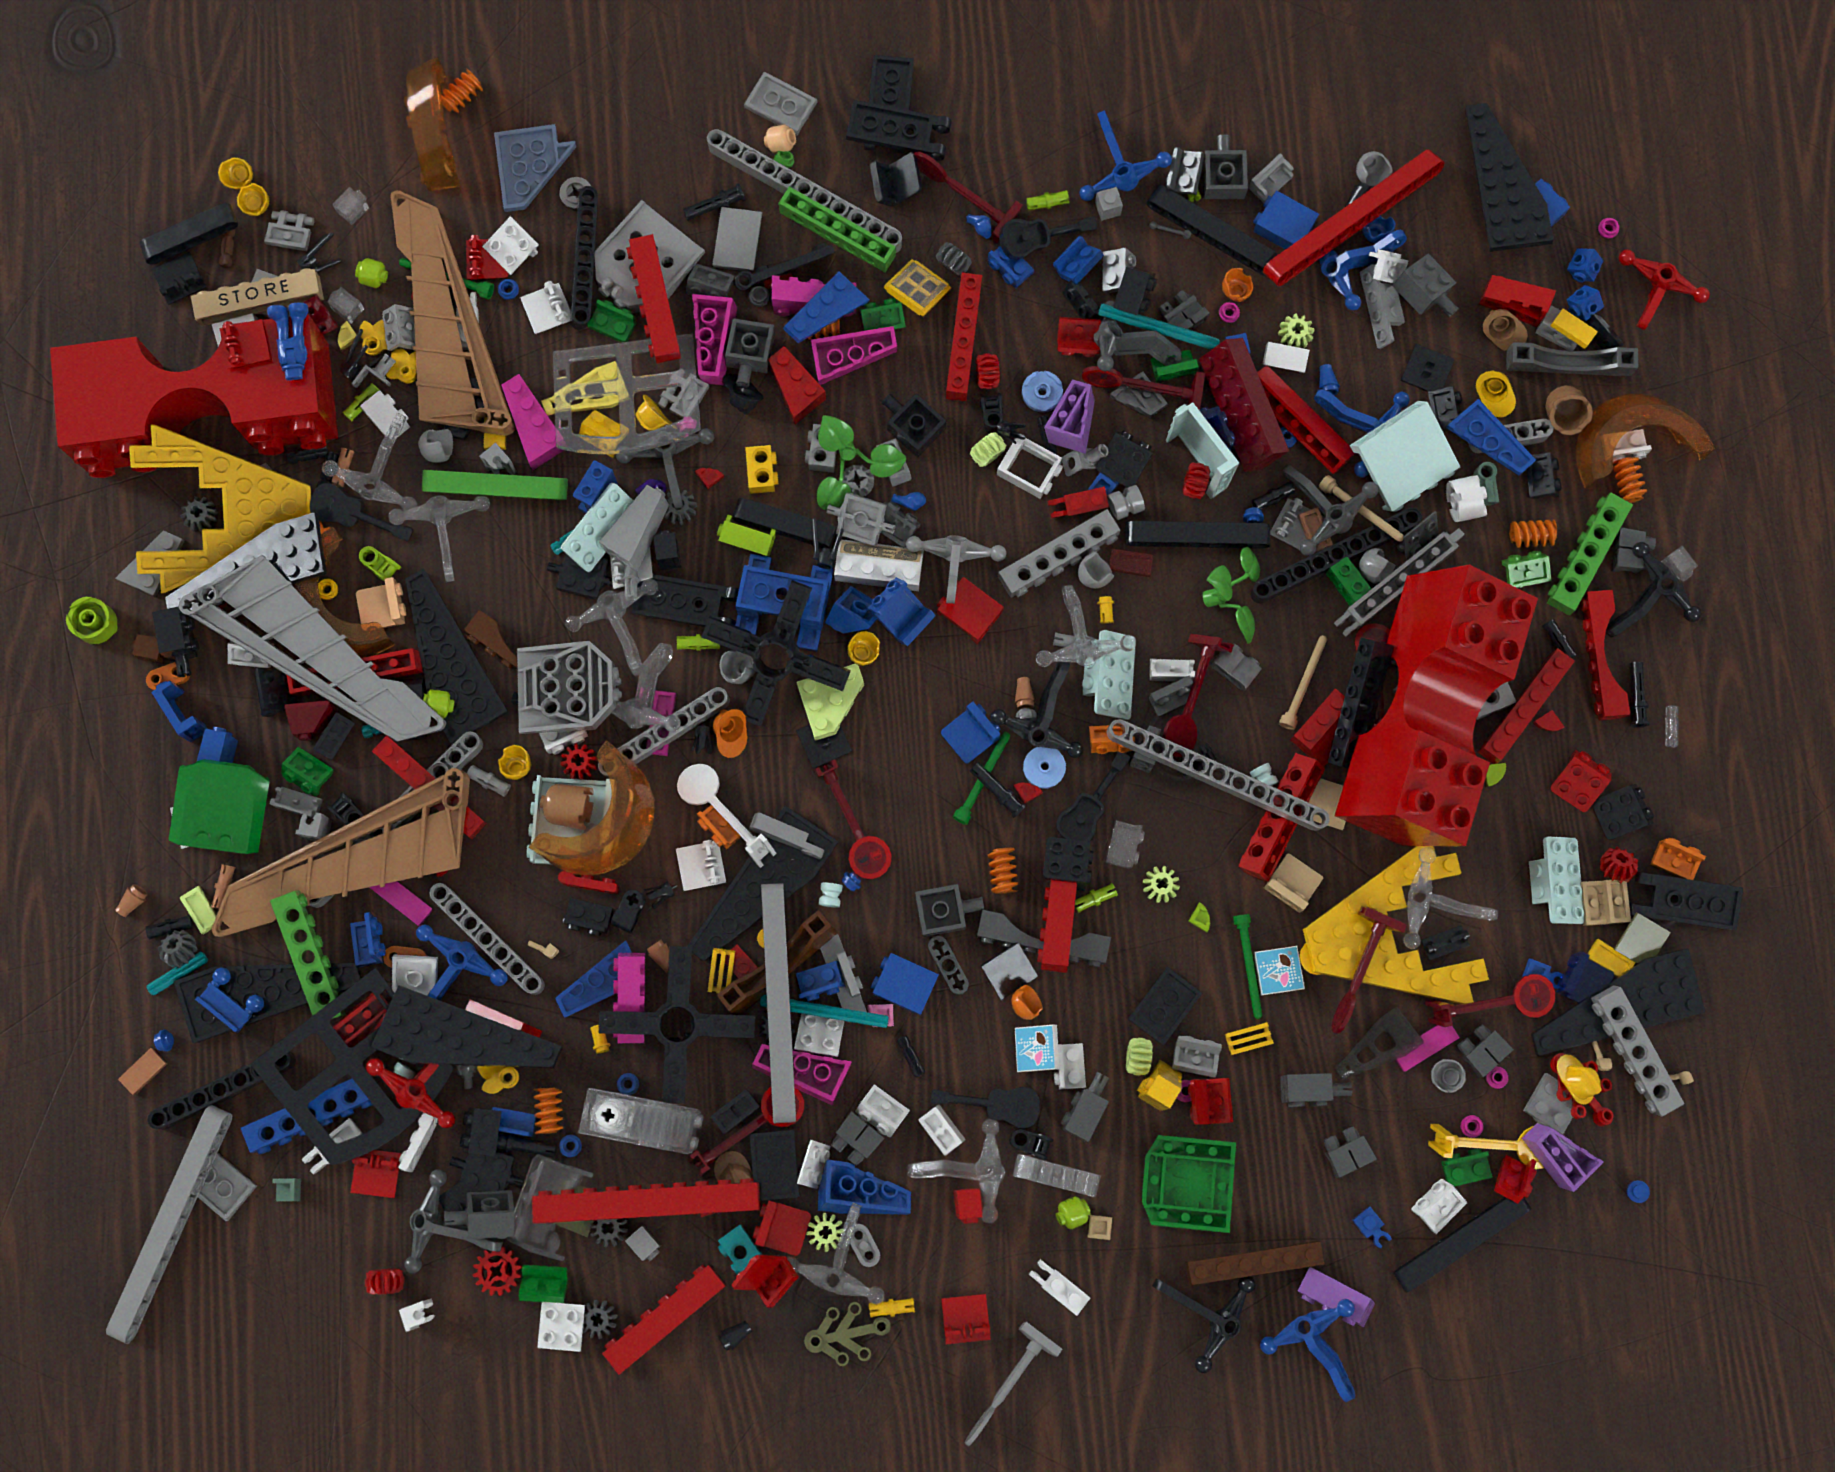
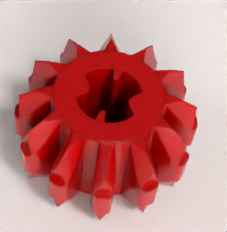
[976,353,1000,389]
[1182,462,1210,499]
[560,743,598,780]
[1600,846,1638,884]
[365,1268,404,1295]

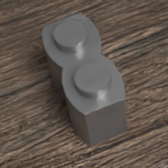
[1210,644,1262,691]

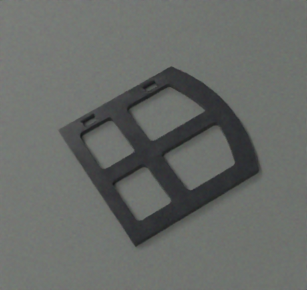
[250,968,454,1165]

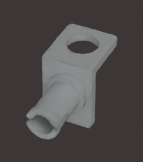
[352,354,396,388]
[1062,444,1109,476]

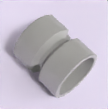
[1107,485,1145,521]

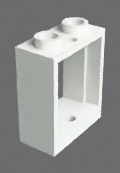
[997,438,1063,499]

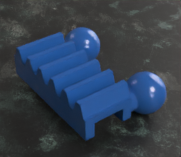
[195,967,264,1033]

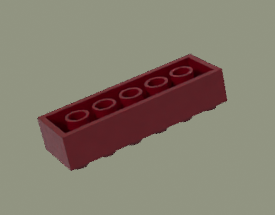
[1199,338,1289,472]

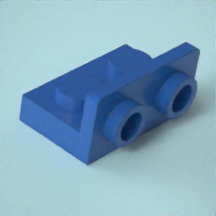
[1053,236,1104,285]
[988,246,1034,288]
[796,961,845,1002]

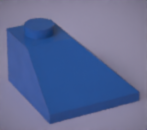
[825,586,877,633]

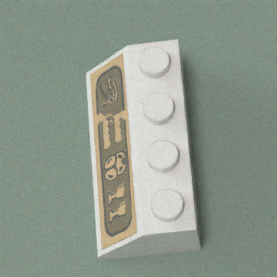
[834,539,924,591]

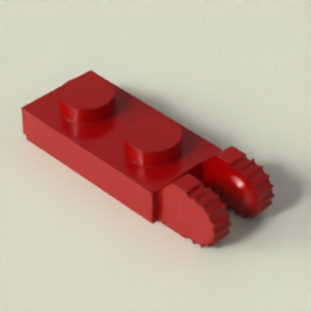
[1048,487,1109,518]
[557,871,620,895]

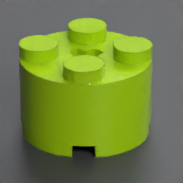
[66,597,118,644]

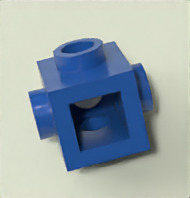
[1567,248,1603,282]
[1566,285,1604,321]

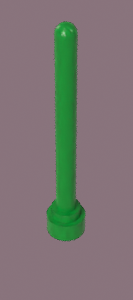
[399,258,494,300]
[952,732,1010,825]
[1233,914,1262,1019]

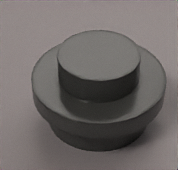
[749,286,770,307]

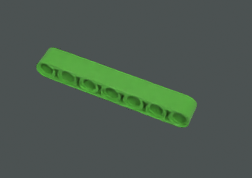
[422,470,568,500]

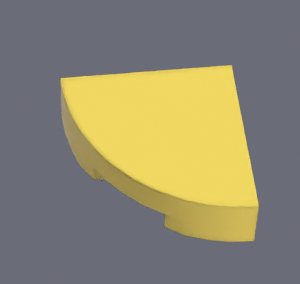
[338,321,356,351]

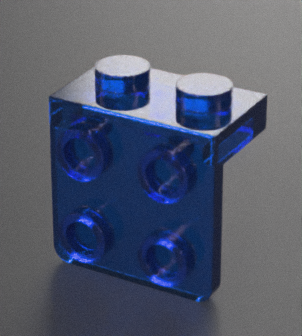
[1199,406,1236,451]
[1557,951,1614,1003]

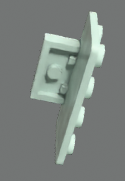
[561,483,633,572]
[1082,630,1136,720]
[1529,837,1585,924]

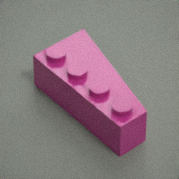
[772,275,857,317]
[692,294,737,386]
[811,326,897,385]
[501,374,568,471]
[613,953,645,1043]
[752,1044,852,1105]

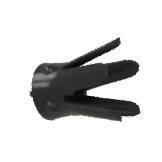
[997,421,1026,444]
[691,721,714,754]
[644,881,678,909]

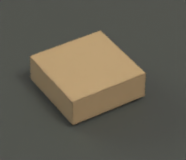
[1088,1215,1112,1240]

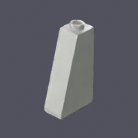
[599,485,669,571]

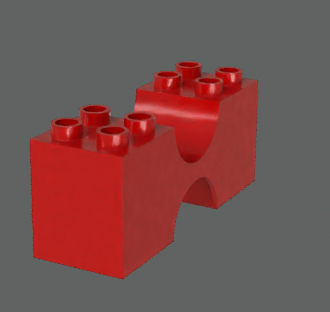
[50,314,338,478]
[1334,565,1538,846]

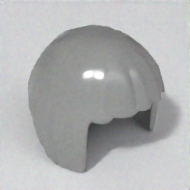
[1356,151,1393,187]
[418,429,453,463]
[1359,548,1396,584]
[1078,551,1114,588]
[719,650,755,685]

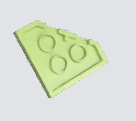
[797,664,864,741]

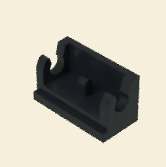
[313,712,355,760]

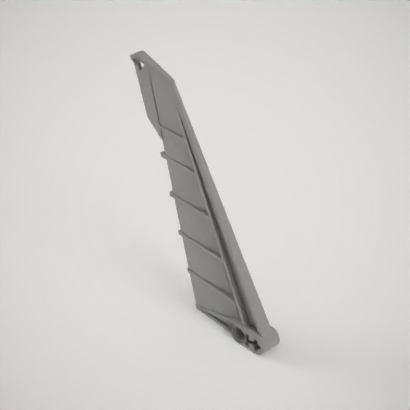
[179,555,446,742]

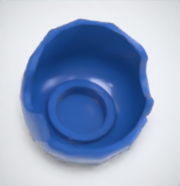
[1362,215,1396,244]

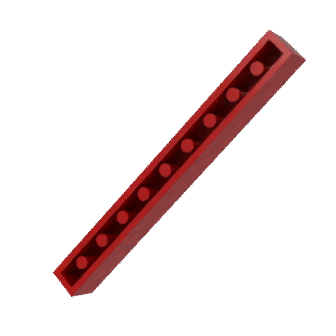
[532,1178,760,1224]

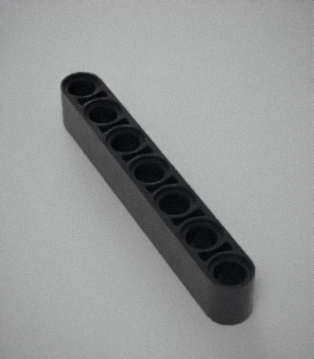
[1146,185,1277,275]
[570,186,598,330]
[1125,521,1271,549]
[147,1051,296,1130]
[1393,1197,1532,1293]

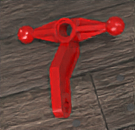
[1618,249,1710,330]
[366,1058,456,1129]

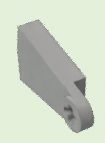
[749,812,824,859]

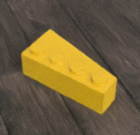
[1137,1059,1182,1111]

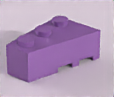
[1044,379,1095,454]
[1522,1123,1604,1192]
[1298,1267,1375,1328]

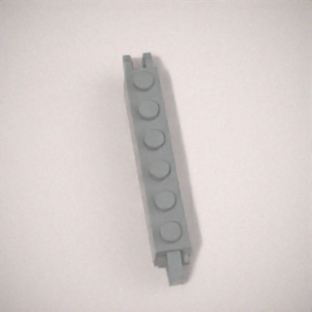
[1334,528,1465,637]

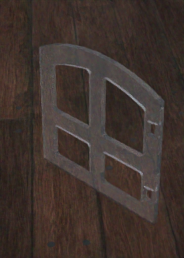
[553,334,701,454]

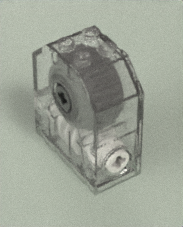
[578,1088,704,1155]

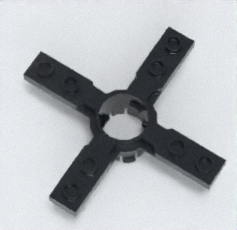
[701,580,851,727]
[598,946,755,1103]

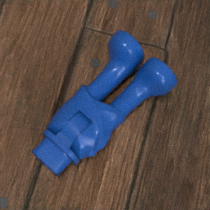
[267,302,308,380]

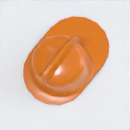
[713,709,747,758]

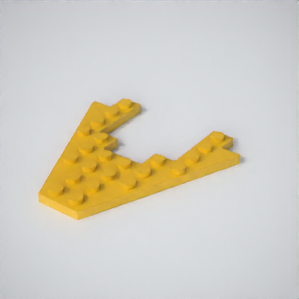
[129,424,311,593]
[1303,846,1489,1004]

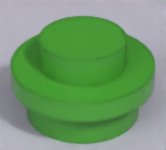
[774,151,794,168]

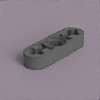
[928,936,969,995]

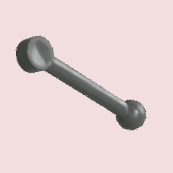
[1149,221,1191,239]

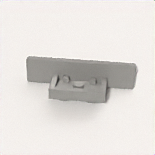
[1360,264,1405,349]
[820,934,867,1023]

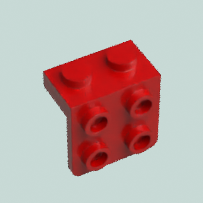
[1057,317,1101,357]
[1551,749,1612,812]
[1188,1078,1233,1125]
[753,1200,811,1256]
[732,1255,799,1308]

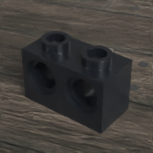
[653,530,682,571]
[710,1089,761,1135]

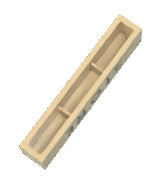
[191,268,324,326]

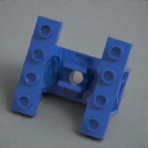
[735,554,834,652]

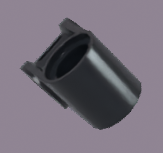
[980,392,1003,434]
[327,792,365,825]
[610,890,645,933]
[1009,1129,1054,1160]

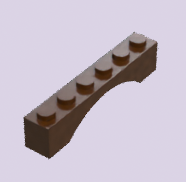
[464,610,582,692]
[717,910,837,1015]
[1185,1241,1324,1285]

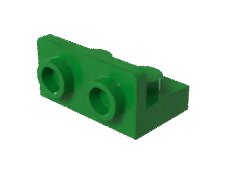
[859,298,906,331]
[588,300,637,345]
[1326,557,1371,606]
[281,747,333,797]
[1441,1148,1492,1187]
[519,1265,568,1303]

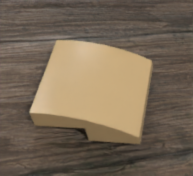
[1308,778,1346,830]
[1580,880,1631,926]

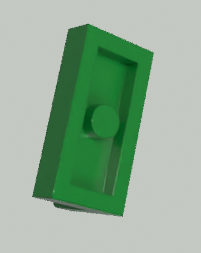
[1150,350,1199,383]

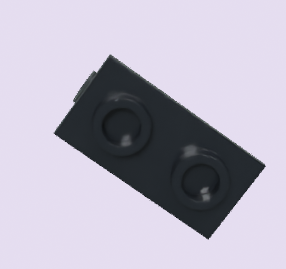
[1062,280,1100,319]
[1585,313,1624,350]
[1421,925,1470,961]

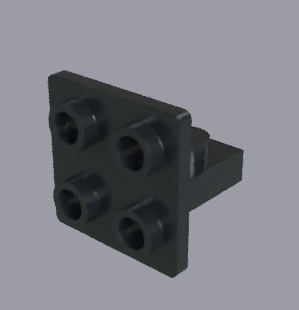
[255,668,297,717]

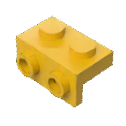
[578,410,630,458]

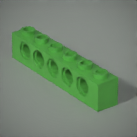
[778,186,896,273]
[1547,492,1633,615]
[270,890,346,1019]

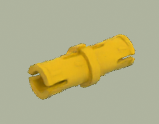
[869,1298,915,1318]

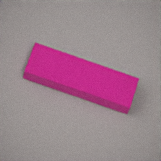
[646,690,677,757]
[369,881,434,926]
[1391,1025,1460,1072]

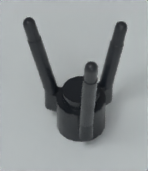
[296,232,342,273]
[340,329,386,381]
[812,518,844,570]

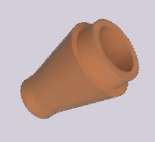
[1015,677,1036,710]
[115,884,147,917]
[647,940,669,973]

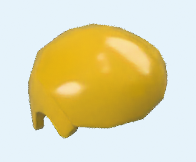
[218,157,253,190]
[237,183,269,216]
[848,631,880,666]
[498,745,531,780]

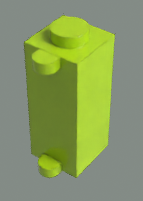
[717,515,776,556]

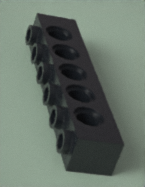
[1328,637,1394,768]

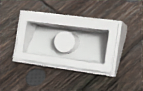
[228,641,274,668]

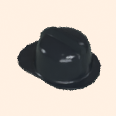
[723,374,764,415]

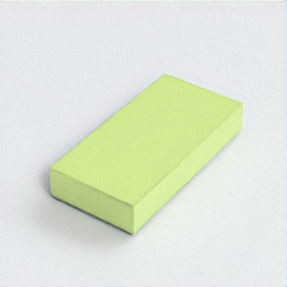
[179,886,217,935]

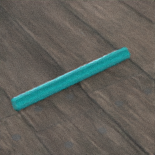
[1099,303,1220,350]
[760,995,889,1028]

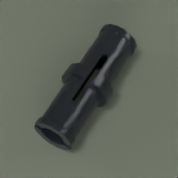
[1252,482,1295,510]
[1542,619,1577,658]
[145,915,194,940]

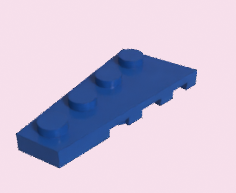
[783,272,870,343]
[1446,399,1536,476]
[555,940,632,1018]

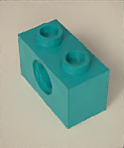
[718,1224,762,1275]

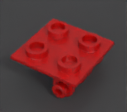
[466,235,508,280]
[219,319,271,369]
[350,1150,402,1198]
[941,1294,991,1344]

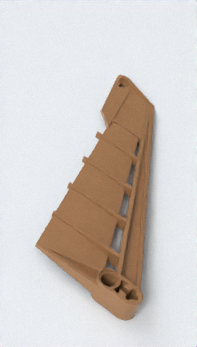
[390,191,515,436]
[212,768,470,937]

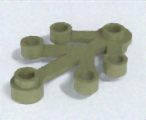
[804,1302,890,1366]

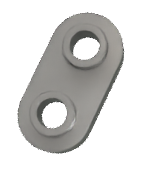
[847,1224,880,1267]

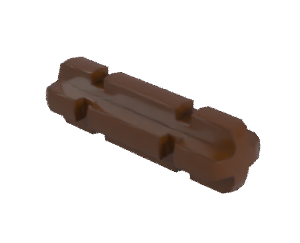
[219,230,235,268]

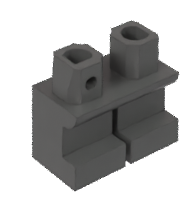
[1158,290,1210,343]
[1612,528,1656,574]
[1129,725,1161,773]
[1457,1024,1514,1078]
[831,1111,884,1166]
[1323,1126,1377,1178]

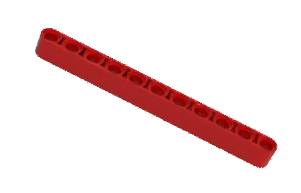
[1263,149,1445,286]

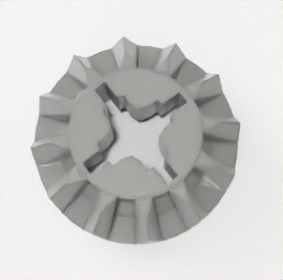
[560,177,591,210]
[842,464,874,497]

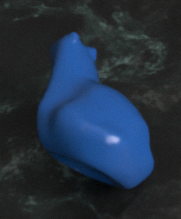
[966,214,991,239]
[891,492,926,510]

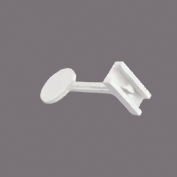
[677,764,777,868]

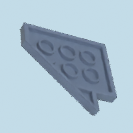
[494,124,576,212]

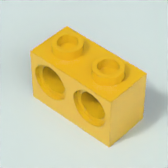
[745,445,778,494]

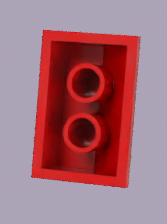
[1290,688,1345,767]

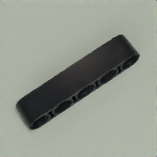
[139,203,239,264]
[732,498,836,549]

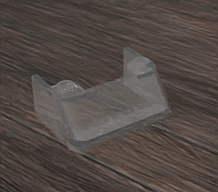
[507,1154,593,1261]

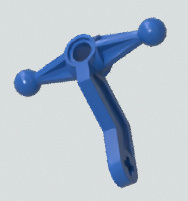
[1079,110,1172,201]
[1310,229,1407,311]
[1314,389,1410,478]
[416,924,508,1001]
[1260,1299,1355,1402]

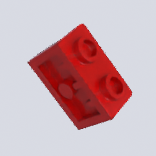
[1494,1155,1537,1204]

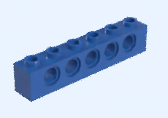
[241,1079,373,1155]

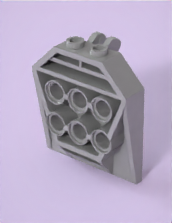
[594,200,705,313]
[517,641,622,734]

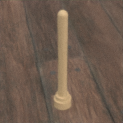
[1319,475,1404,542]
[1279,635,1327,730]

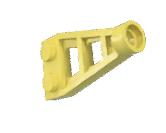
[541,361,631,416]

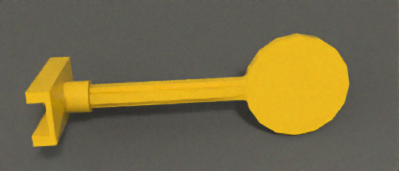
[1428,1124,1544,1169]

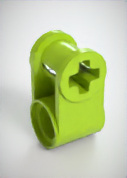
[359,546,401,582]

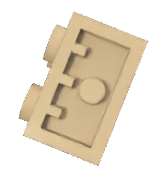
[1264,853,1323,913]

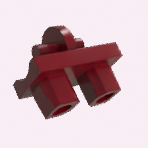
[301,294,338,335]

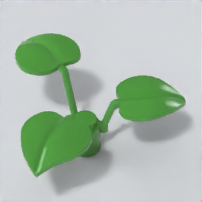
[817,415,906,510]
[1203,547,1260,644]

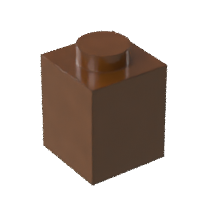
[131,634,165,664]

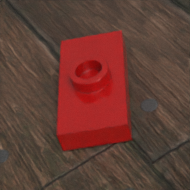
[725,944,758,979]

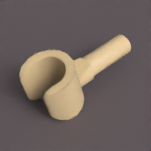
[528,941,559,959]
[1591,1041,1612,1071]
[1669,1071,1694,1085]

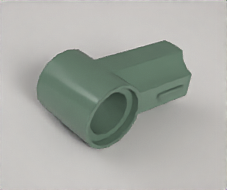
[1473,462,1499,506]

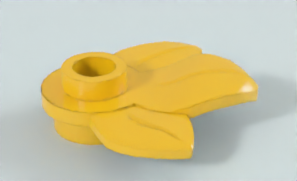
[359,319,387,356]
[386,348,417,384]
[477,1066,519,1094]

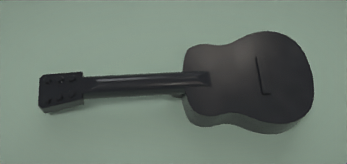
[999,216,1097,260]
[310,482,413,541]
[1056,752,1130,842]
[931,1087,1040,1129]

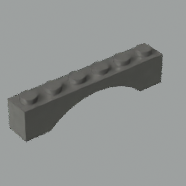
[1506,342,1638,377]
[977,910,1111,967]

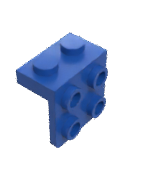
[941,702,1001,764]
[350,912,386,968]

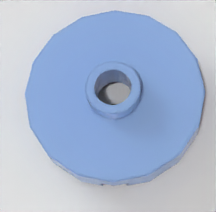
[1021,371,1063,413]
[1023,747,1066,789]

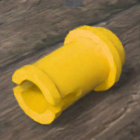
[1097,596,1114,624]
[590,1025,610,1054]

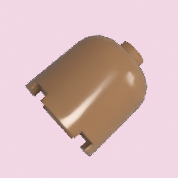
[1545,386,1593,435]
[540,784,594,830]

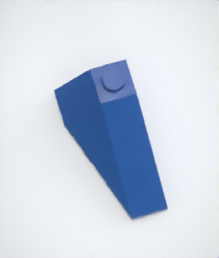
[818,1160,911,1215]

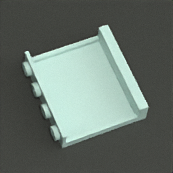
[1350,401,1460,512]
[1166,402,1239,499]
[527,775,617,868]

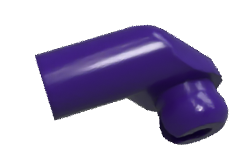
[635,479,666,495]

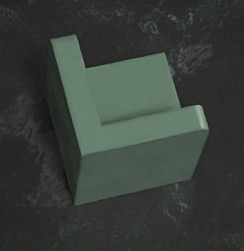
[272,1178,301,1201]

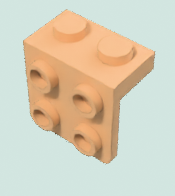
[356,577,406,632]

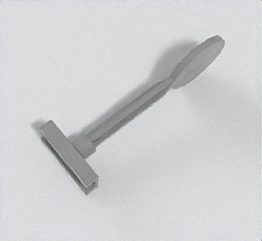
[965,1322,1062,1446]

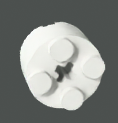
[1446,475,1487,522]

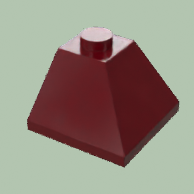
[285,700,339,741]

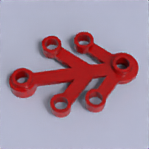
[1550,1053,1614,1127]

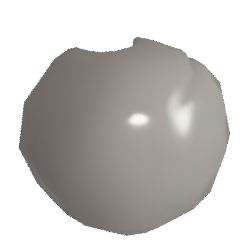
[1431,1059,1466,1093]

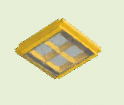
[884,259,951,317]

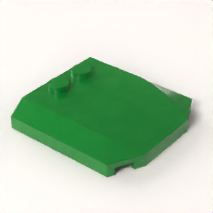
[169,759,270,854]
[1142,1135,1236,1233]

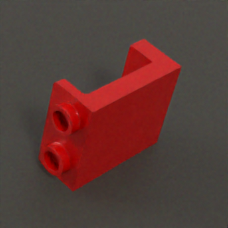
[937,577,1004,644]

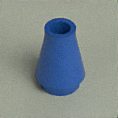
[1319,364,1340,396]

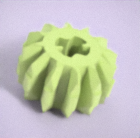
[1278,313,1314,348]
[970,433,1006,467]
[1143,866,1180,903]
[1126,1037,1153,1076]
[807,1213,845,1252]

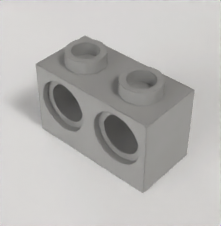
[805,424,837,473]

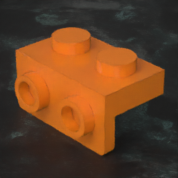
[1089,725,1135,754]
[697,805,741,850]
[1650,838,1706,880]

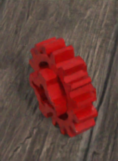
[473,1247,522,1296]

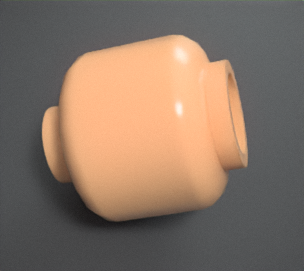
[764,124,796,154]

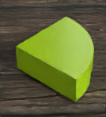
[1485,763,1506,787]
[1188,902,1210,933]

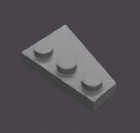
[115,531,185,597]

